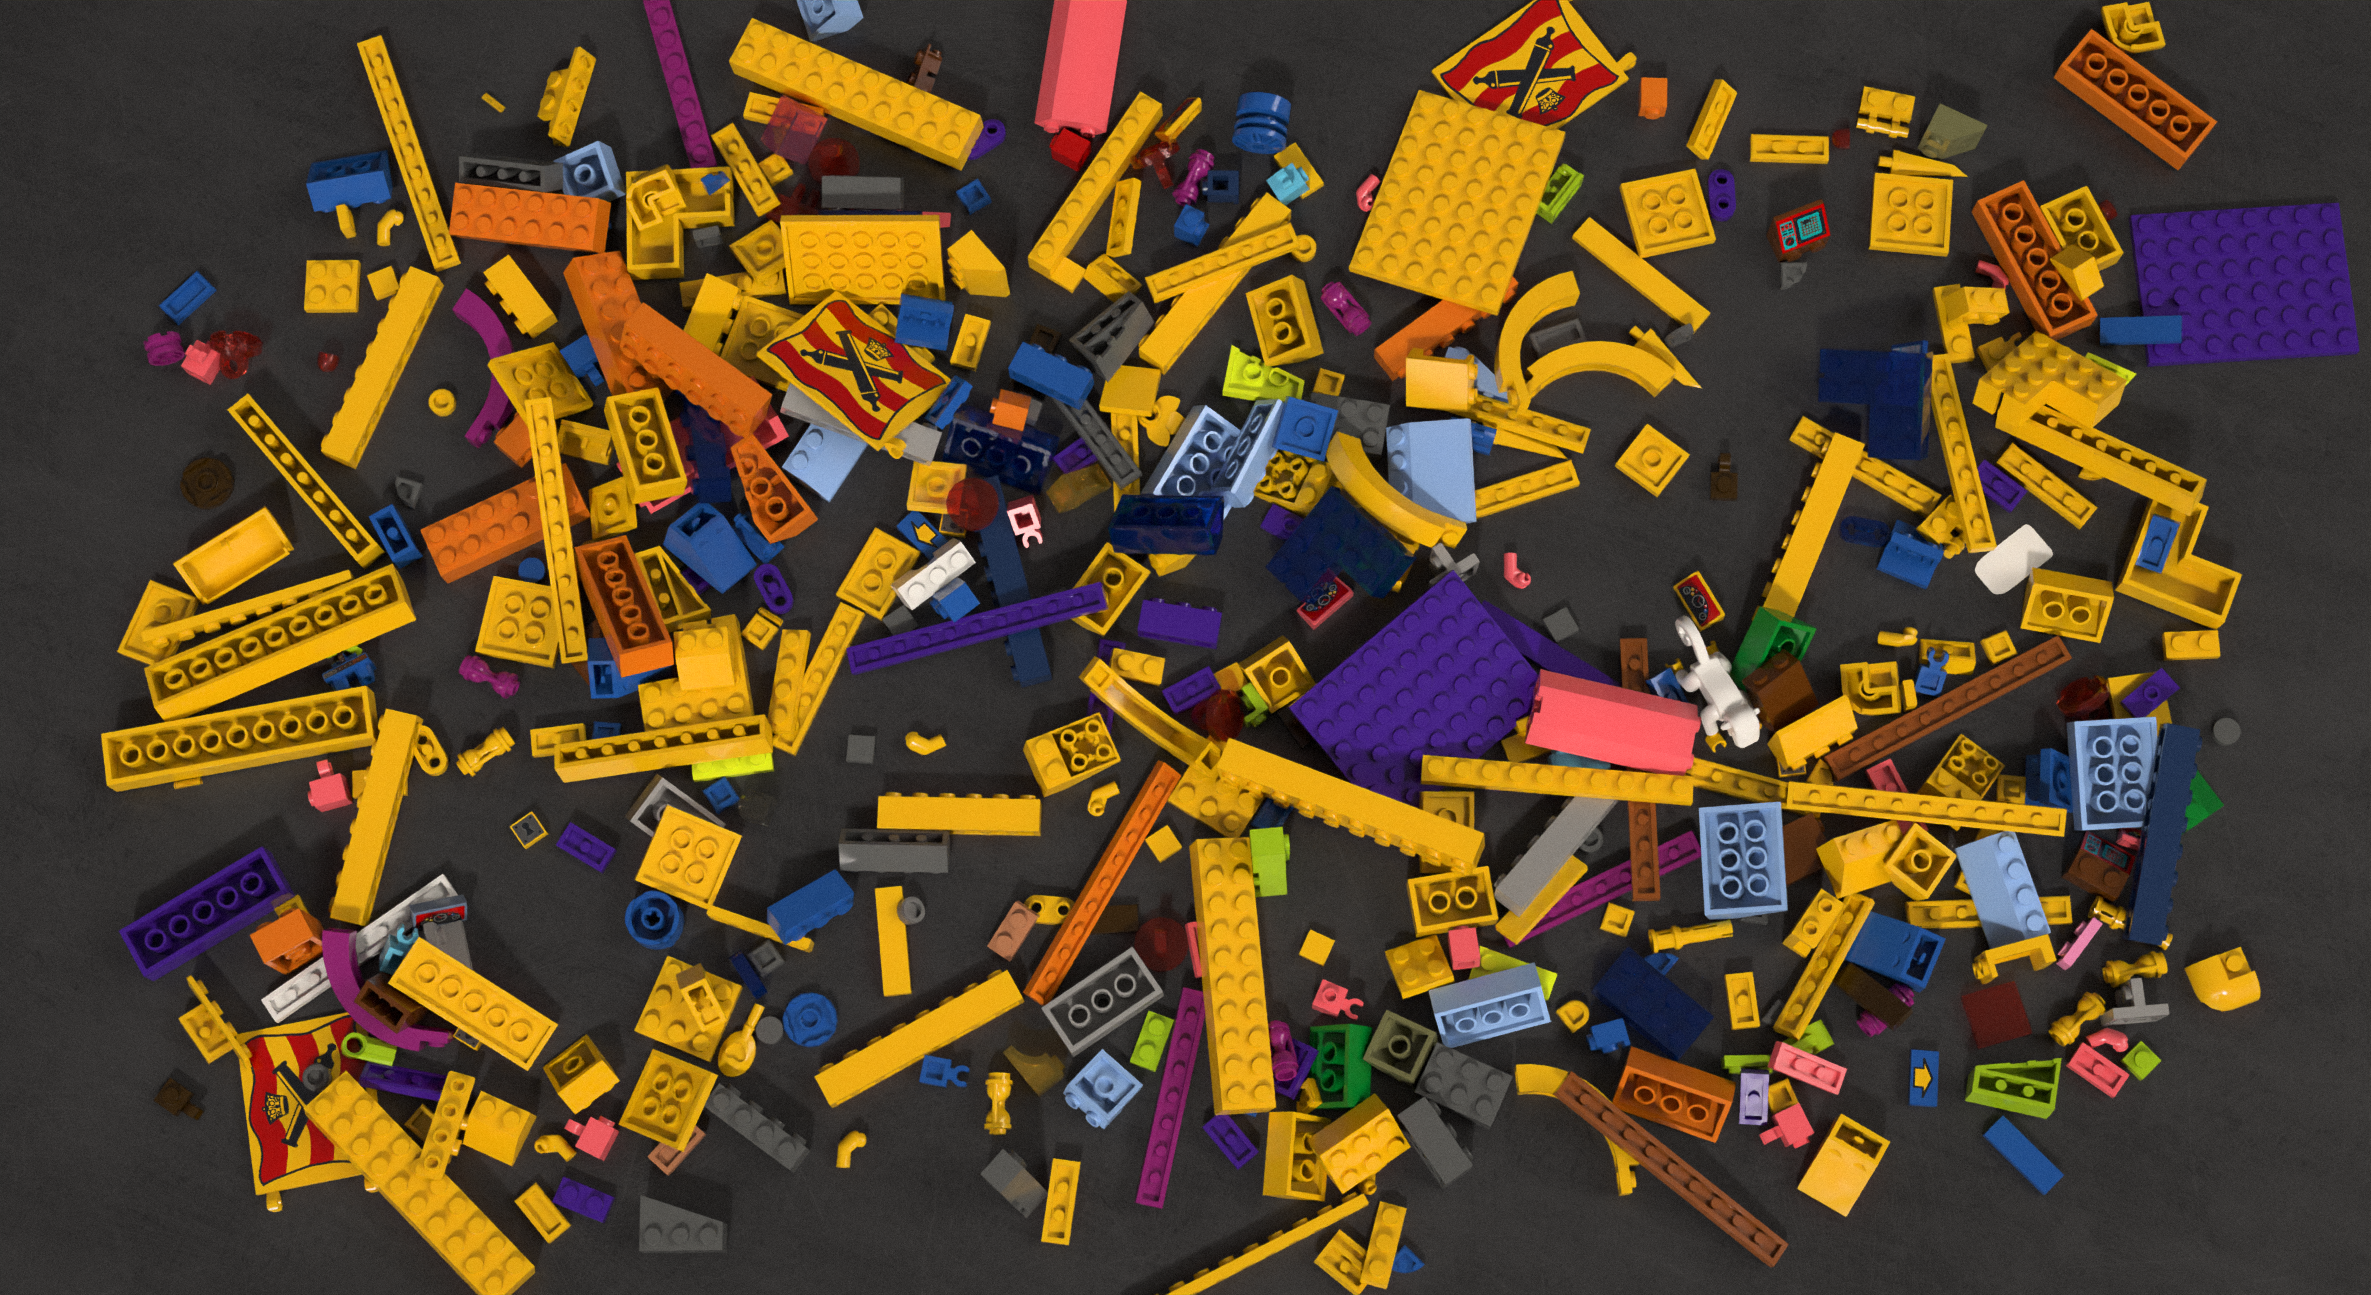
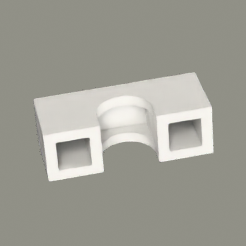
[890,538,976,610]

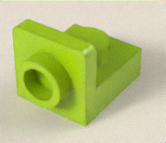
[1241,682,1269,728]

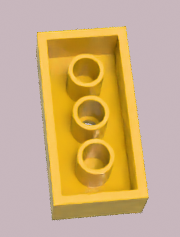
[604,387,687,505]

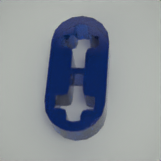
[1839,516,1891,547]
[729,950,768,1000]

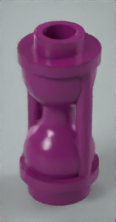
[1172,149,1215,207]
[1320,281,1372,336]
[459,655,520,699]
[1856,983,1914,1037]
[1268,1020,1298,1081]

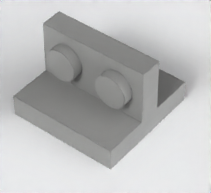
[1427,543,1480,590]
[408,920,473,970]
[2100,978,2169,1026]

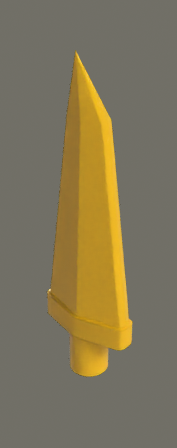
[1878,150,1968,177]
[1629,325,1701,388]
[1483,423,1568,460]

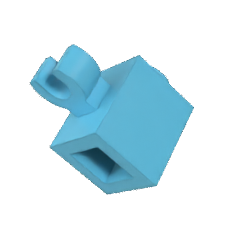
[1266,163,1310,206]
[379,923,418,975]

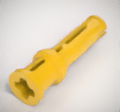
[2088,896,2173,950]
[1648,919,1733,954]

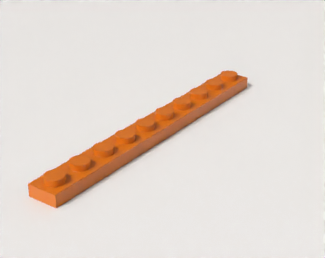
[1023,760,1182,1006]

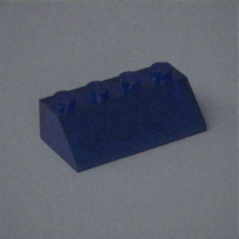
[942,403,1060,495]
[1108,494,1224,556]

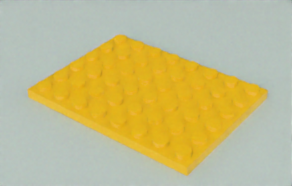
[1349,90,1565,316]

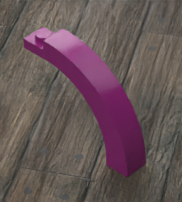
[452,289,515,449]
[322,927,455,1051]

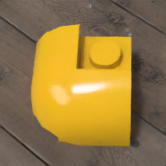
[2100,2,2166,53]
[626,164,687,231]
[1840,661,1901,716]
[2184,947,2260,1012]

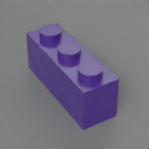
[1137,598,1222,649]

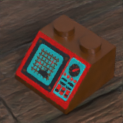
[1766,199,1830,263]
[2061,830,2135,904]

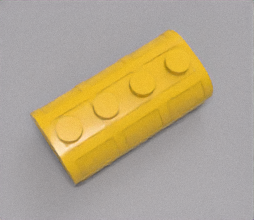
[173,506,294,605]

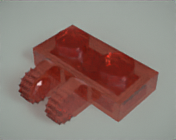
[766,183,824,224]

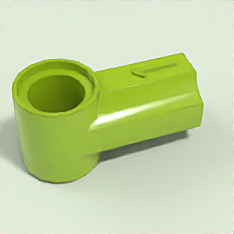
[1783,1020,1834,1055]
[341,1032,397,1066]

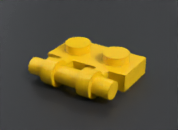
[1856,86,1915,138]
[1915,495,1966,559]

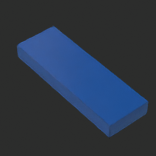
[2100,315,2182,346]
[1982,1116,2064,1195]

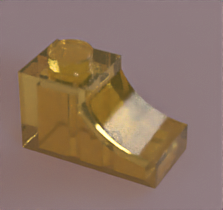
[1046,464,1112,514]
[1003,1045,1065,1097]

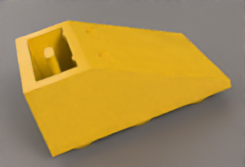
[1253,449,1344,525]
[1023,712,1121,798]
[1916,734,2005,831]
[1797,1114,1890,1217]

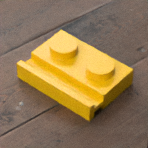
[1314,1229,1367,1295]

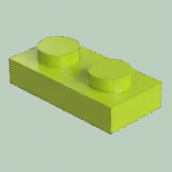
[1130,1011,1174,1072]
[1721,1055,1773,1074]

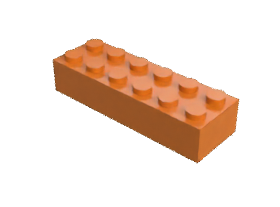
[2054,29,2217,170]
[1972,180,2098,341]
[449,183,611,254]
[563,251,673,402]
[620,302,772,439]
[420,463,591,583]
[574,535,674,678]

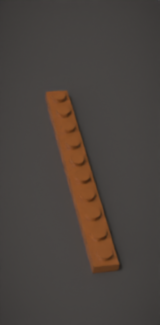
[1823,635,2072,782]
[1619,638,1660,901]
[1553,1071,1789,1268]

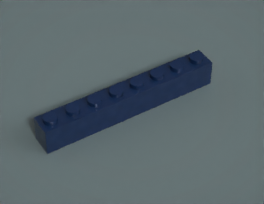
[964,475,1052,688]
[2122,723,2202,946]

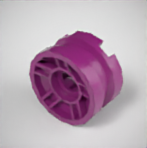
[143,331,185,366]

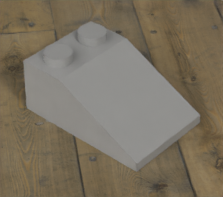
[624,774,726,837]

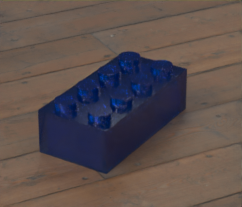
[1591,947,1714,1062]

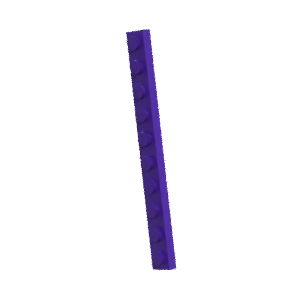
[846,582,1108,675]

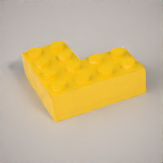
[626,167,735,280]
[1973,331,2127,429]
[2115,498,2242,630]
[638,614,755,732]

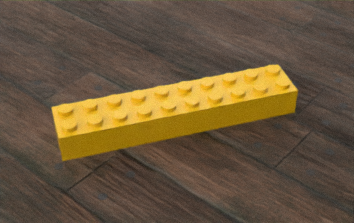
[729,18,984,171]
[144,564,416,722]
[101,686,379,792]
[1217,738,1485,876]
[1189,837,1276,1115]
[304,1071,535,1295]

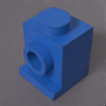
[1174,204,1209,248]
[1586,1018,1631,1054]

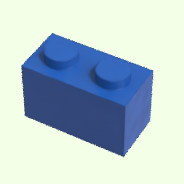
[369,504,423,569]
[929,577,980,623]

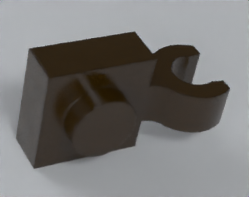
[1710,453,1738,501]
[153,1078,204,1121]

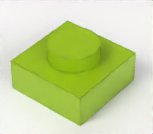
[2120,1041,2161,1081]

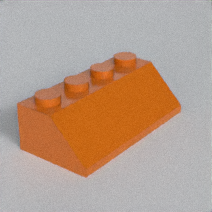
[1612,1046,1736,1143]

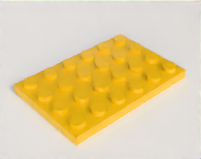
[780,215,946,304]

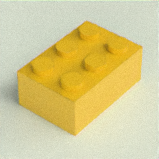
[2039,186,2123,271]
[1406,866,1498,938]
[1307,1093,1411,1194]

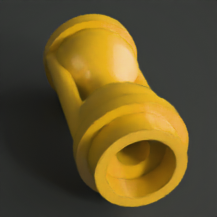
[456,727,515,777]
[2102,951,2168,988]
[2048,992,2106,1047]
[984,1072,1013,1135]

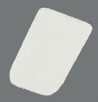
[1975,524,2053,594]

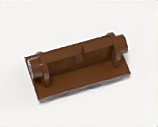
[906,44,943,94]

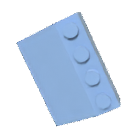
[1140,405,1241,537]
[1386,418,1477,524]
[2067,717,2158,830]
[1699,802,1788,920]

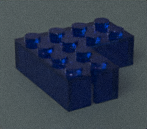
[1818,347,1933,460]
[1266,486,1417,604]

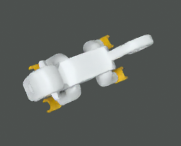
[1665,615,1762,752]

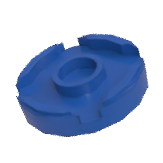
[783,992,838,1048]

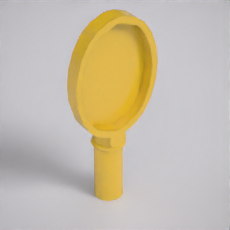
[718,1003,765,1077]

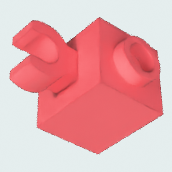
[181,340,226,385]
[1007,495,1043,548]
[308,759,353,812]
[1448,926,1480,970]
[1312,979,1364,1021]
[1759,1103,1814,1149]
[564,1116,619,1161]

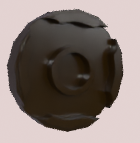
[180,457,234,509]

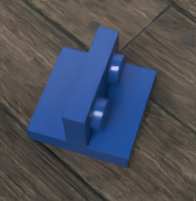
[895,294,954,351]
[1272,396,1338,461]
[1876,520,1944,589]
[2025,748,2073,813]

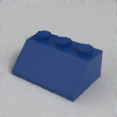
[306,150,393,212]

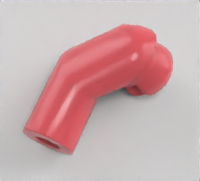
[1356,174,1380,212]
[1975,260,2009,289]
[1504,553,1531,589]
[2085,1028,2128,1052]

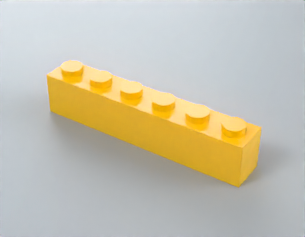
[877,792,1042,836]

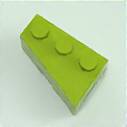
[1250,827,1290,897]
[1965,1058,2062,1119]

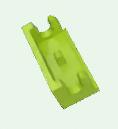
[1537,163,1584,224]

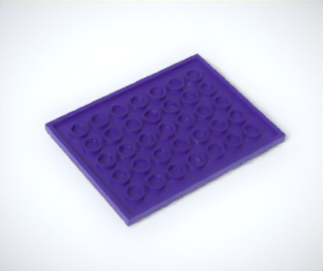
[2129,203,2360,367]
[1288,570,1538,809]

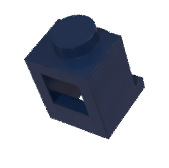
[1202,171,1239,204]

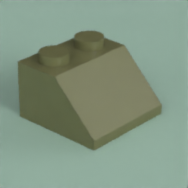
[1917,103,1988,159]
[1363,1010,1438,1088]

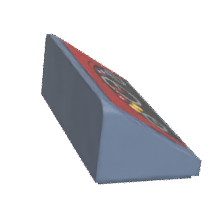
[409,894,467,930]

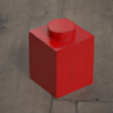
[1050,128,1092,172]

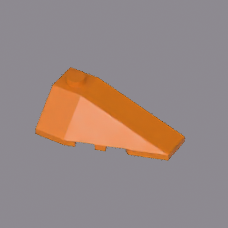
[731,434,818,544]

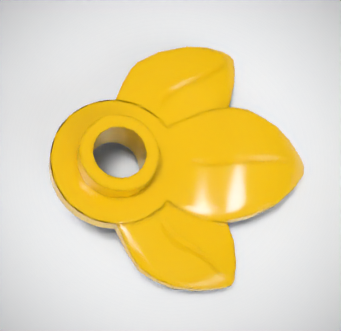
[1137,396,1185,447]

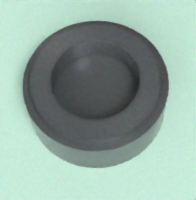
[2211,718,2241,746]
[1579,827,1603,854]
[897,897,925,925]
[756,1016,784,1045]
[302,1064,332,1092]

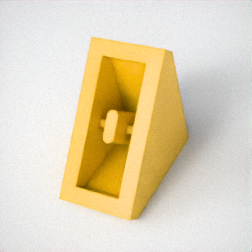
[2050,245,2104,301]

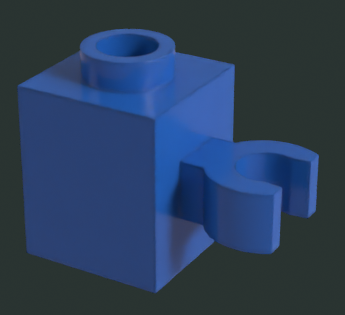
[560,335,604,387]

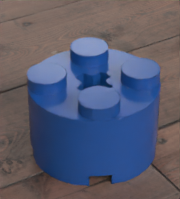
[625,891,684,950]

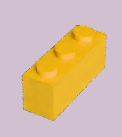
[483,254,558,339]

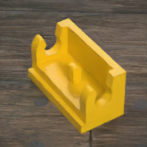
[558,419,614,465]

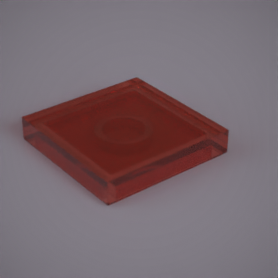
[1961,981,2032,1050]

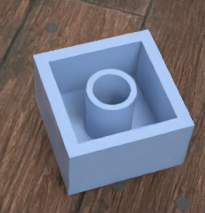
[553,141,626,202]

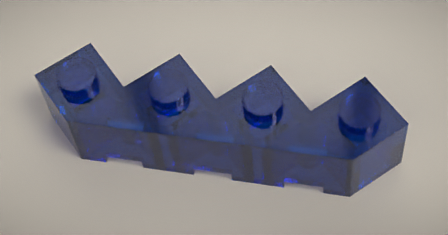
[675,390,731,504]

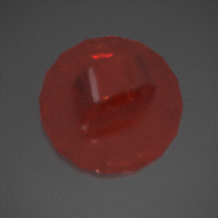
[808,138,860,185]
[1130,139,1181,189]
[209,330,263,379]
[946,478,999,531]
[2056,675,2111,721]
[1191,689,1244,742]
[1134,917,1189,972]

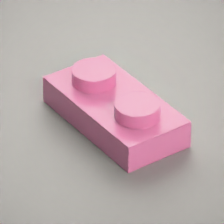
[2056,917,2102,970]

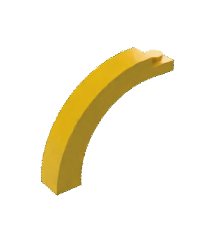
[1494,271,1580,414]
[1524,341,1676,399]
[1326,432,1467,549]
[1079,656,1223,777]
[1514,1064,1640,1196]

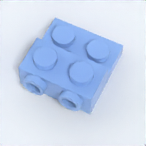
[1063,1049,1143,1129]

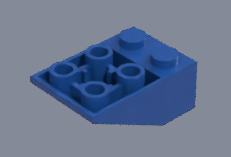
[663,499,757,594]
[587,638,673,699]
[1844,911,1946,993]

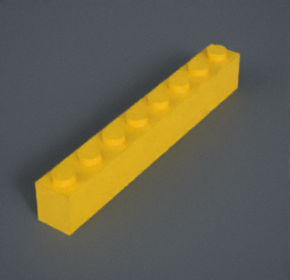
[1028,91,1163,280]
[1138,192,1291,375]
[321,266,444,469]
[228,393,385,569]
[1995,406,2207,516]
[1752,432,1865,621]
[329,709,424,927]
[554,714,773,783]
[814,969,1025,1108]

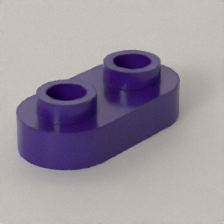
[968,119,1006,160]
[1707,169,1736,221]
[754,564,794,614]

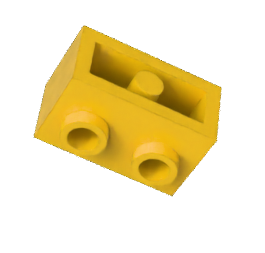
[1944,287,2010,325]

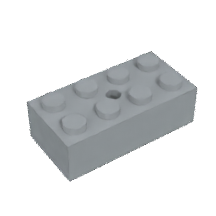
[1042,947,1164,1057]

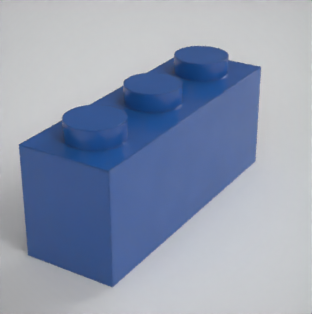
[1008,342,1094,410]
[767,869,854,945]

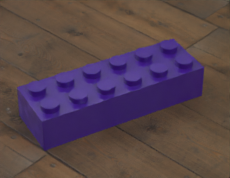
[119,846,295,981]

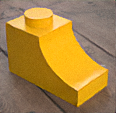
[676,963,727,1032]

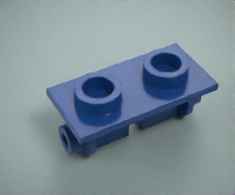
[731,511,784,564]

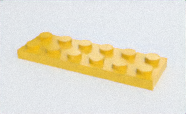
[388,936,558,1071]

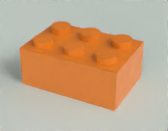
[250,908,324,975]

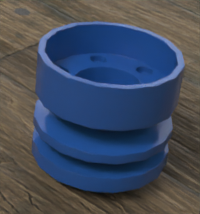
[1232,92,1291,154]

